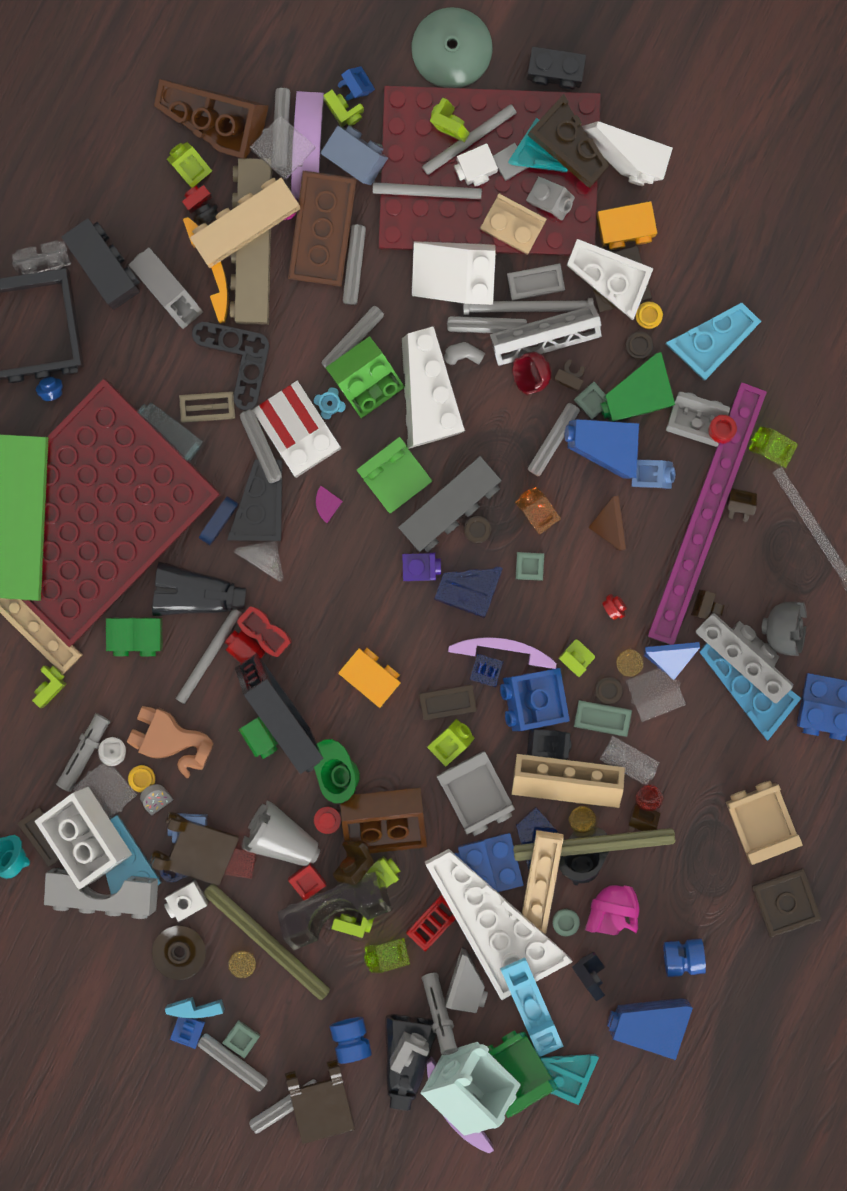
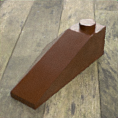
[154,79,268,159]

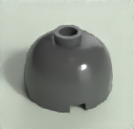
[762,602,807,656]

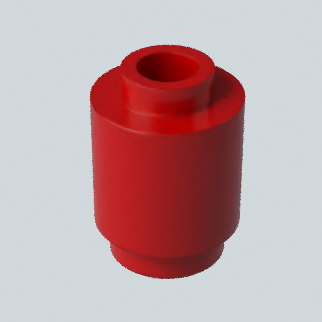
[225,630,265,663]

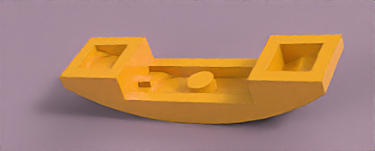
[183,217,229,324]

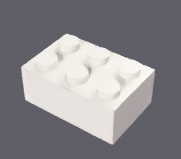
[35,787,132,890]

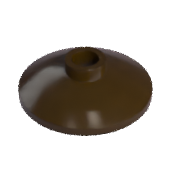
[152,925,206,980]

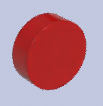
[708,415,737,444]

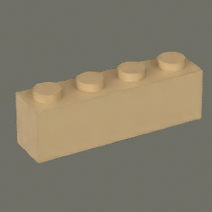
[190,178,300,268]
[512,754,625,808]

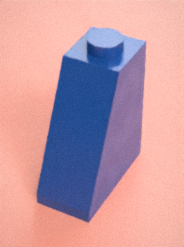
[564,419,639,479]

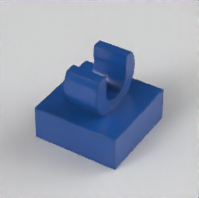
[338,66,375,100]
[170,1017,205,1049]

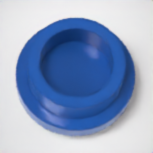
[36,377,63,401]

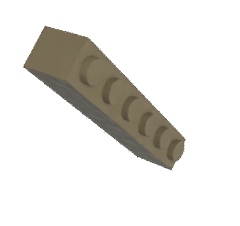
[230,158,272,325]

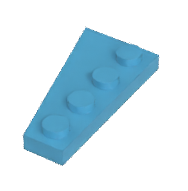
[699,642,801,741]

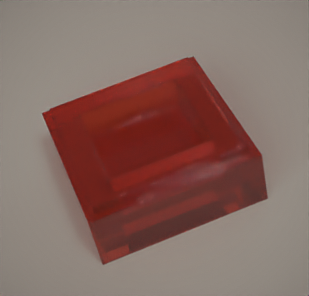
[225,848,256,879]

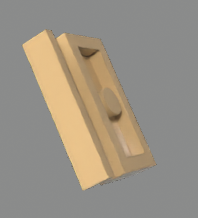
[480,194,547,255]

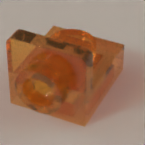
[515,487,561,535]

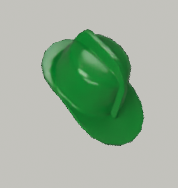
[314,739,360,803]

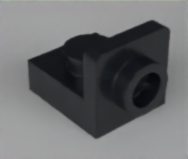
[572,952,605,1001]

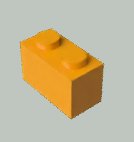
[596,201,657,250]
[338,648,401,708]

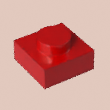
[182,185,212,213]
[288,863,326,901]

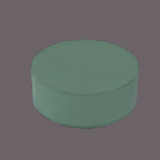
[552,908,580,936]

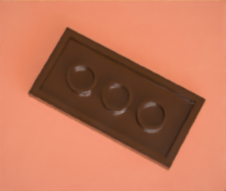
[288,170,357,287]

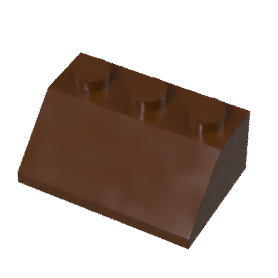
[340,788,427,856]

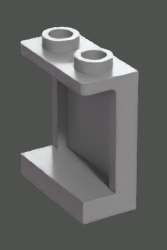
[437,750,515,836]

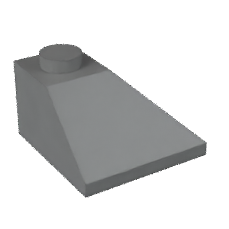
[445,948,488,1013]

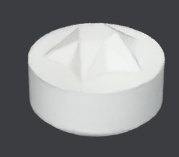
[98,737,126,766]

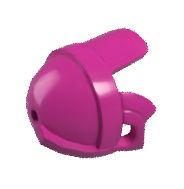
[585,885,640,935]

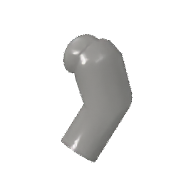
[444,342,486,365]

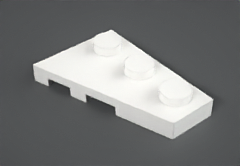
[567,239,653,320]

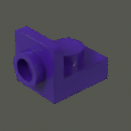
[402,553,441,581]

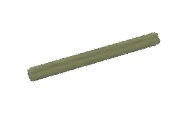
[513,828,675,861]
[203,884,330,1000]

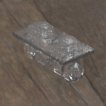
[12,240,71,276]
[600,736,660,786]

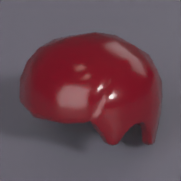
[512,351,551,395]

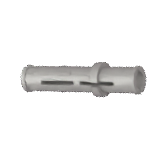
[56,713,111,792]
[421,973,458,1055]

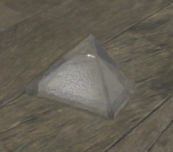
[234,541,284,582]

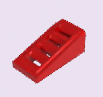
[406,894,456,952]

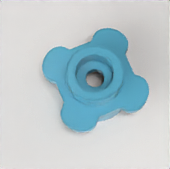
[314,388,346,419]

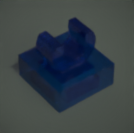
[470,654,503,687]

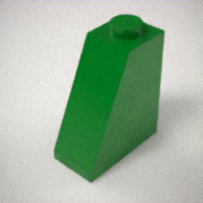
[600,352,675,422]

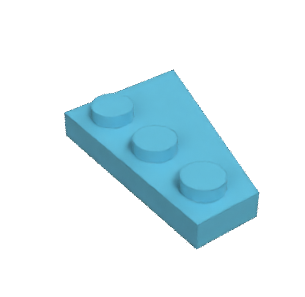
[106,815,162,894]

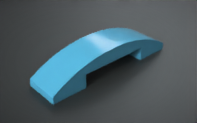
[500,958,564,1057]

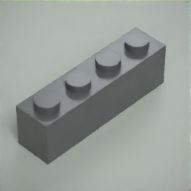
[398,456,502,553]

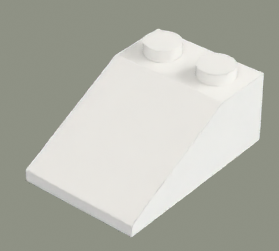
[582,121,673,186]
[412,241,496,305]

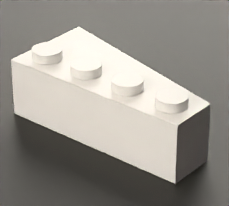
[402,327,465,449]

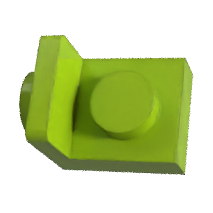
[323,90,364,127]
[430,98,470,143]
[167,142,212,188]
[558,639,595,677]
[32,666,67,708]
[427,719,475,767]
[361,856,400,898]
[331,908,374,938]

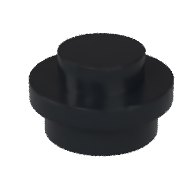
[193,202,218,225]

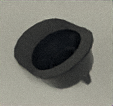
[559,825,609,886]

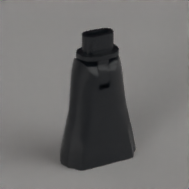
[152,562,246,616]
[385,1014,437,1111]

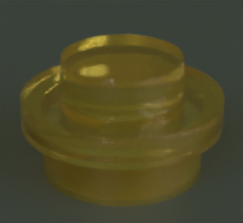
[616,649,643,677]
[569,806,596,832]
[229,951,256,978]

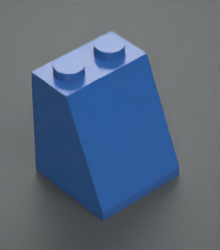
[607,998,693,1060]

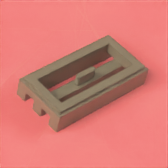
[179,392,236,423]

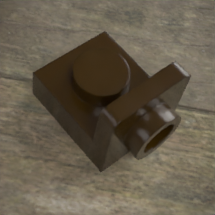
[333,840,375,885]

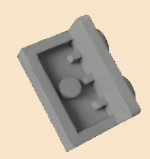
[666,392,730,447]

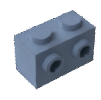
[321,125,388,185]

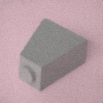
[128,247,203,329]

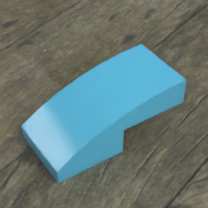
[165,997,225,1018]

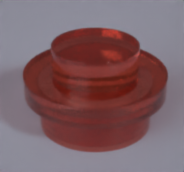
[636,785,663,811]

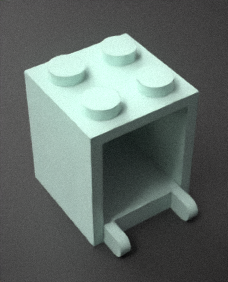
[421,1042,521,1136]

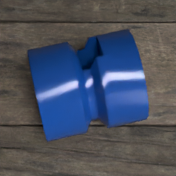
[663,938,706,977]
[329,1017,372,1064]

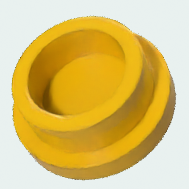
[635,302,663,329]
[128,765,155,792]

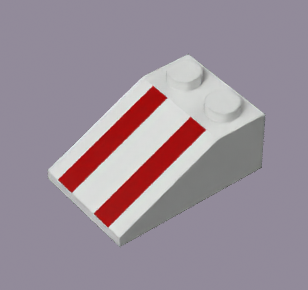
[252,380,341,478]

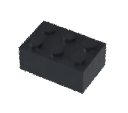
[61,218,140,310]

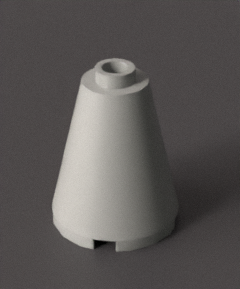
[242,801,320,866]

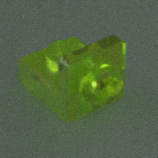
[749,426,798,468]
[364,938,410,973]

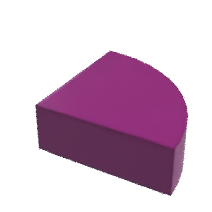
[316,486,343,523]

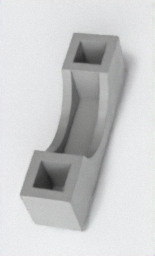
[44,868,158,919]

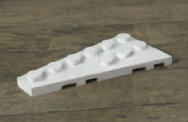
[425,849,573,1000]

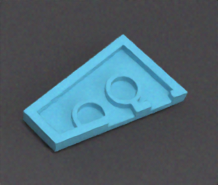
[665,303,761,381]

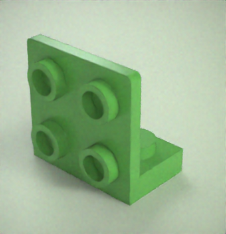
[357,437,432,513]

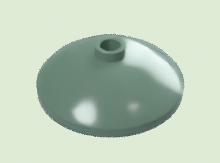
[412,7,492,88]

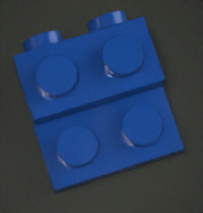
[500,668,570,731]
[797,673,847,741]
[454,832,524,892]

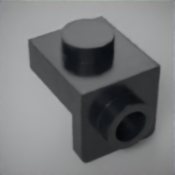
[527,729,572,760]

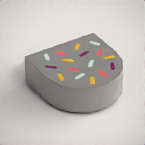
[140,784,173,816]

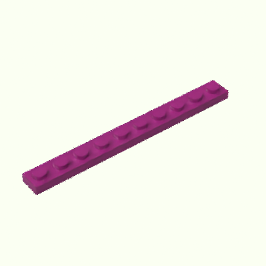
[647,382,767,645]

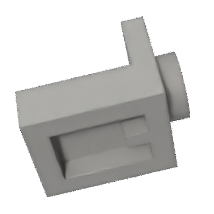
[390,1032,429,1073]

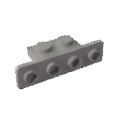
[696,613,793,703]

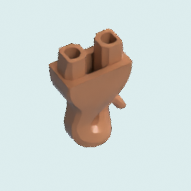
[127,706,214,778]

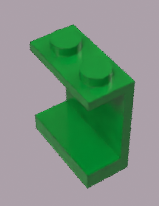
[488,1030,558,1118]

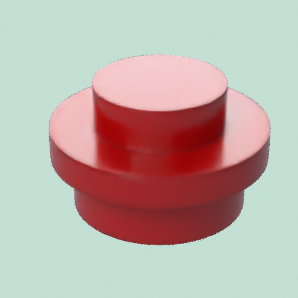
[602,594,627,620]
[314,807,341,834]

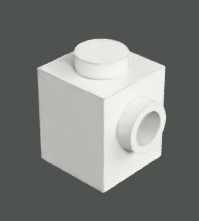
[454,144,498,187]
[164,880,209,922]

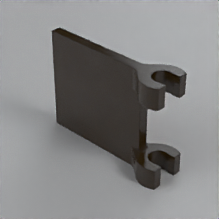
[150,812,239,885]
[285,1060,355,1144]

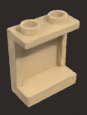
[726,781,802,865]

